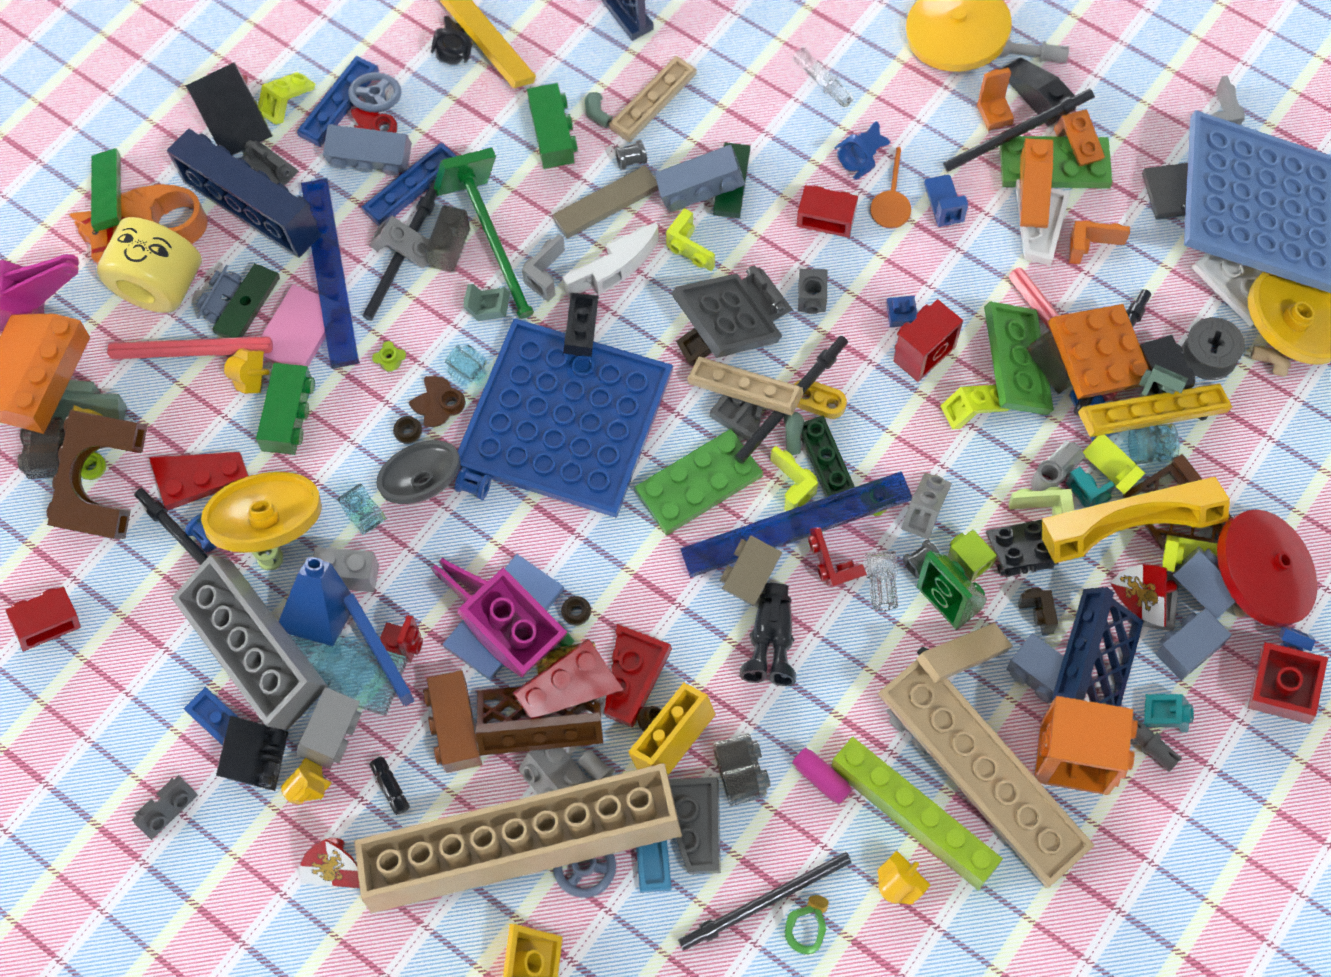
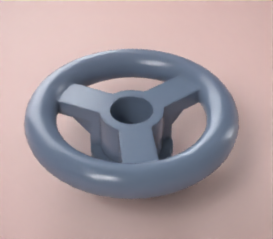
[348,72,402,112]
[553,853,616,898]

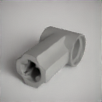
[1031,440,1085,491]

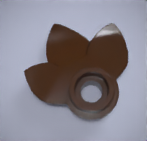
[409,376,466,427]

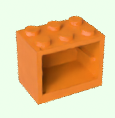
[1034,696,1137,795]

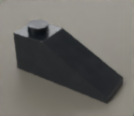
[1001,57,1075,127]

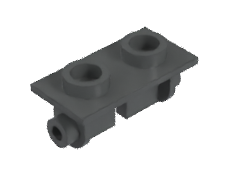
[243,140,299,186]
[742,265,793,322]
[132,775,198,840]

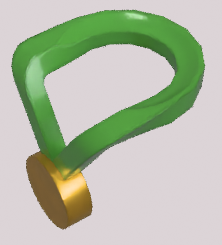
[785,895,829,955]

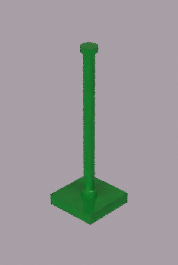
[434,147,534,319]

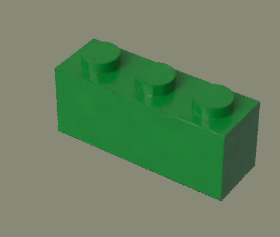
[527,83,578,169]
[256,363,315,455]

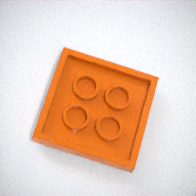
[1047,304,1150,400]

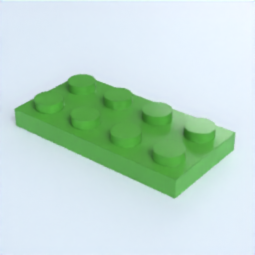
[1000,136,1112,189]
[984,301,1054,415]
[634,429,763,536]

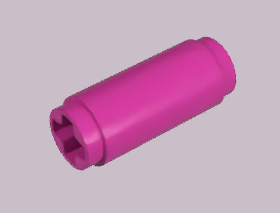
[792,747,853,805]

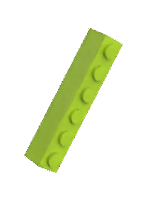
[831,736,1003,891]

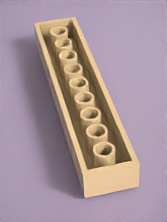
[354,763,682,914]

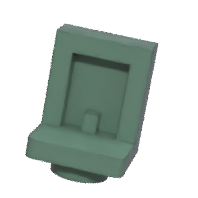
[463,284,510,321]

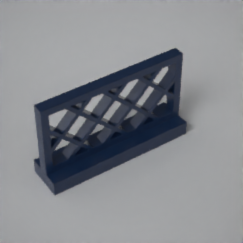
[601,0,654,41]
[1052,587,1144,707]

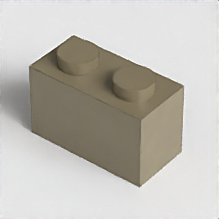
[719,535,782,606]

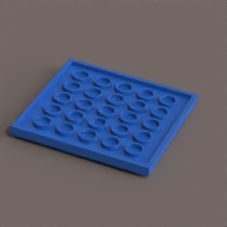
[458,318,673,518]

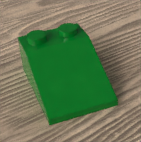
[916,551,987,631]

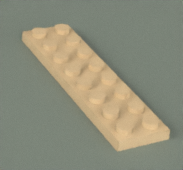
[877,659,1095,888]

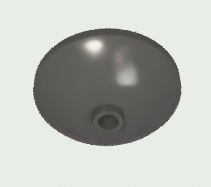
[376,440,461,505]

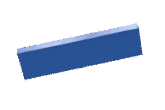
[297,55,379,147]
[361,142,457,226]
[344,593,415,707]

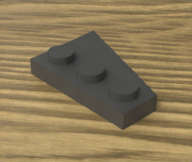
[669,777,721,875]

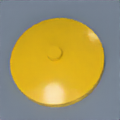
[906,0,1012,72]
[1248,271,1331,365]
[201,472,322,553]

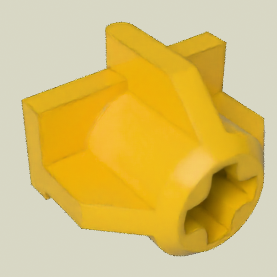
[224,348,270,394]
[281,758,331,805]
[878,850,931,905]

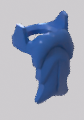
[834,121,890,179]

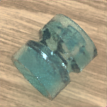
[1128,423,1179,464]

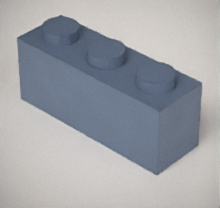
[323,124,412,176]
[655,144,745,213]

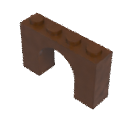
[47,410,148,539]

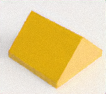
[503,924,563,977]

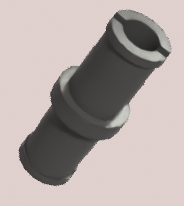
[1133,715,1182,772]

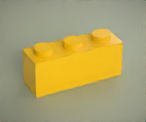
[628,682,716,775]

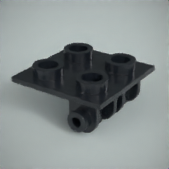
[986,520,1059,578]
[215,716,289,791]

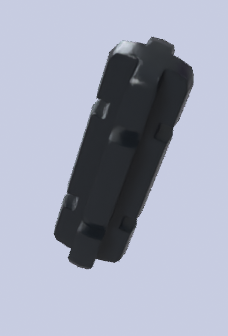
[369,756,410,815]

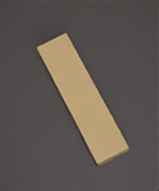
[609,56,696,143]
[687,356,804,416]
[916,622,1013,683]

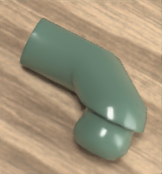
[584,92,613,128]
[784,412,804,455]

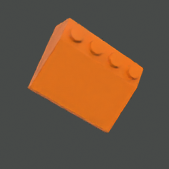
[0,313,90,434]

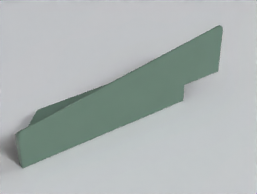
[50,380,127,424]

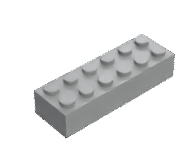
[172,555,328,730]

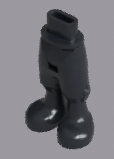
[739,583,797,687]

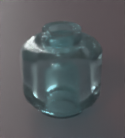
[445,345,488,387]

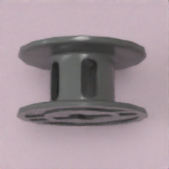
[1182,317,1245,380]

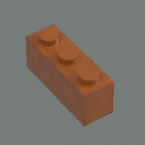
[423,670,482,773]

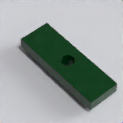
[713,142,751,219]
[212,263,280,338]
[800,415,856,502]

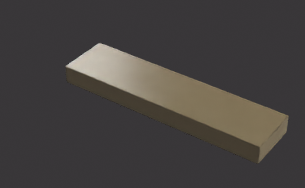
[553,165,659,239]

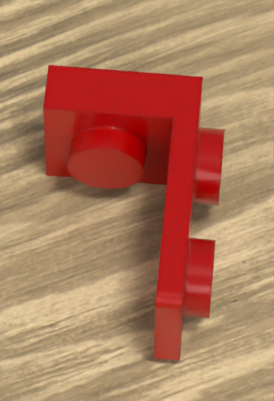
[808,527,867,586]
[380,615,423,663]

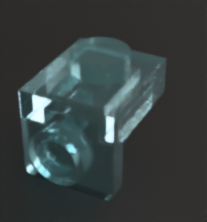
[337,483,387,535]

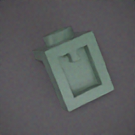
[1139,364,1188,396]

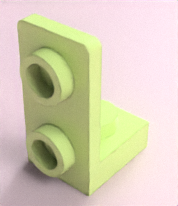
[1008,487,1074,516]

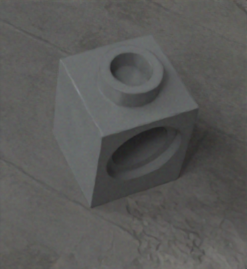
[798,269,828,314]

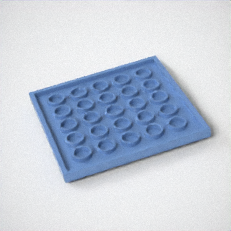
[1184,110,1331,293]

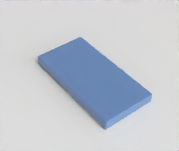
[443,554,564,681]

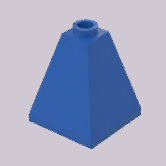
[278,557,352,646]

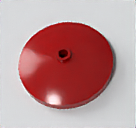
[1217,509,1318,628]

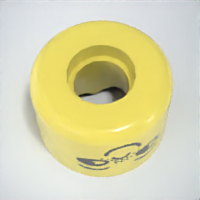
[97,217,202,313]

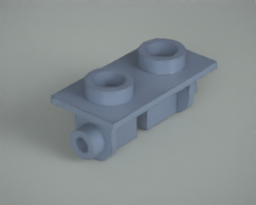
[196,264,242,324]

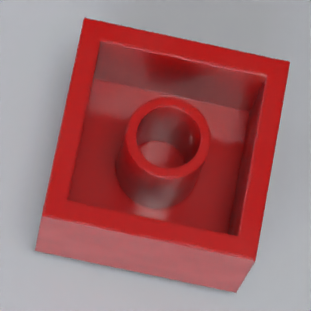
[893,299,963,382]
[1247,642,1328,724]

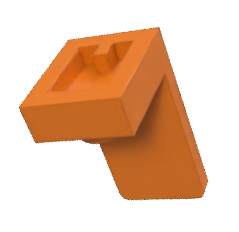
[977,68,1015,131]
[1054,109,1105,166]
[1069,220,1130,265]

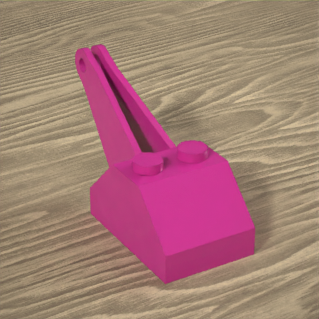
[0,254,79,332]
[431,558,567,678]

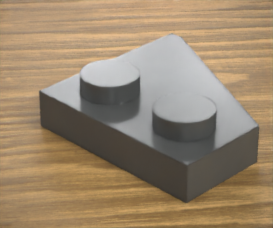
[709,395,763,441]

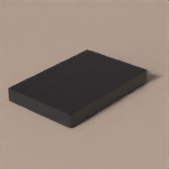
[185,62,273,156]

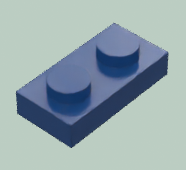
[183,687,239,746]

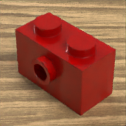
[796,185,858,238]
[5,586,81,652]

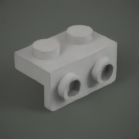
[519,748,590,794]

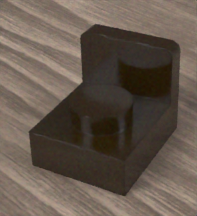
[676,328,712,366]
[1018,588,1058,635]

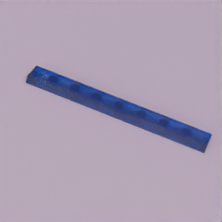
[301,178,360,369]
[680,471,912,578]

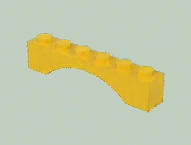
[1042,476,1230,563]

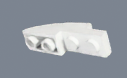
[562,222,659,298]

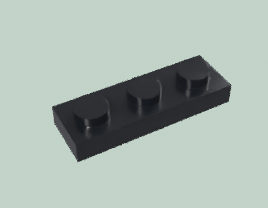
[563,293,599,357]

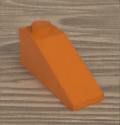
[1020,138,1053,228]

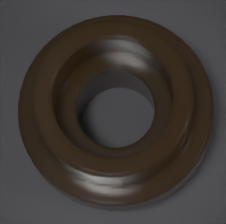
[393,416,422,444]
[561,596,591,626]

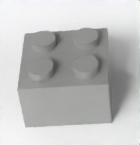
[296,687,362,769]

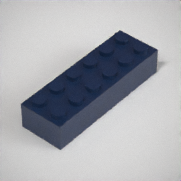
[167,128,321,258]

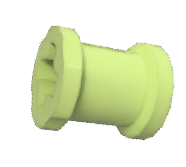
[252,547,283,570]

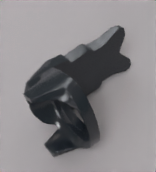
[431,16,473,65]

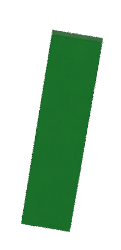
[91,148,121,232]

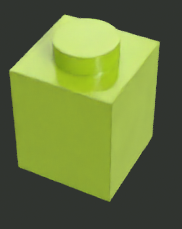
[947,529,997,582]

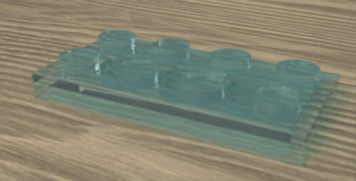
[289,634,408,716]

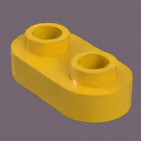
[794,380,847,419]

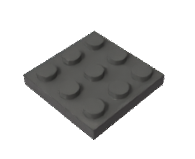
[671,273,783,358]

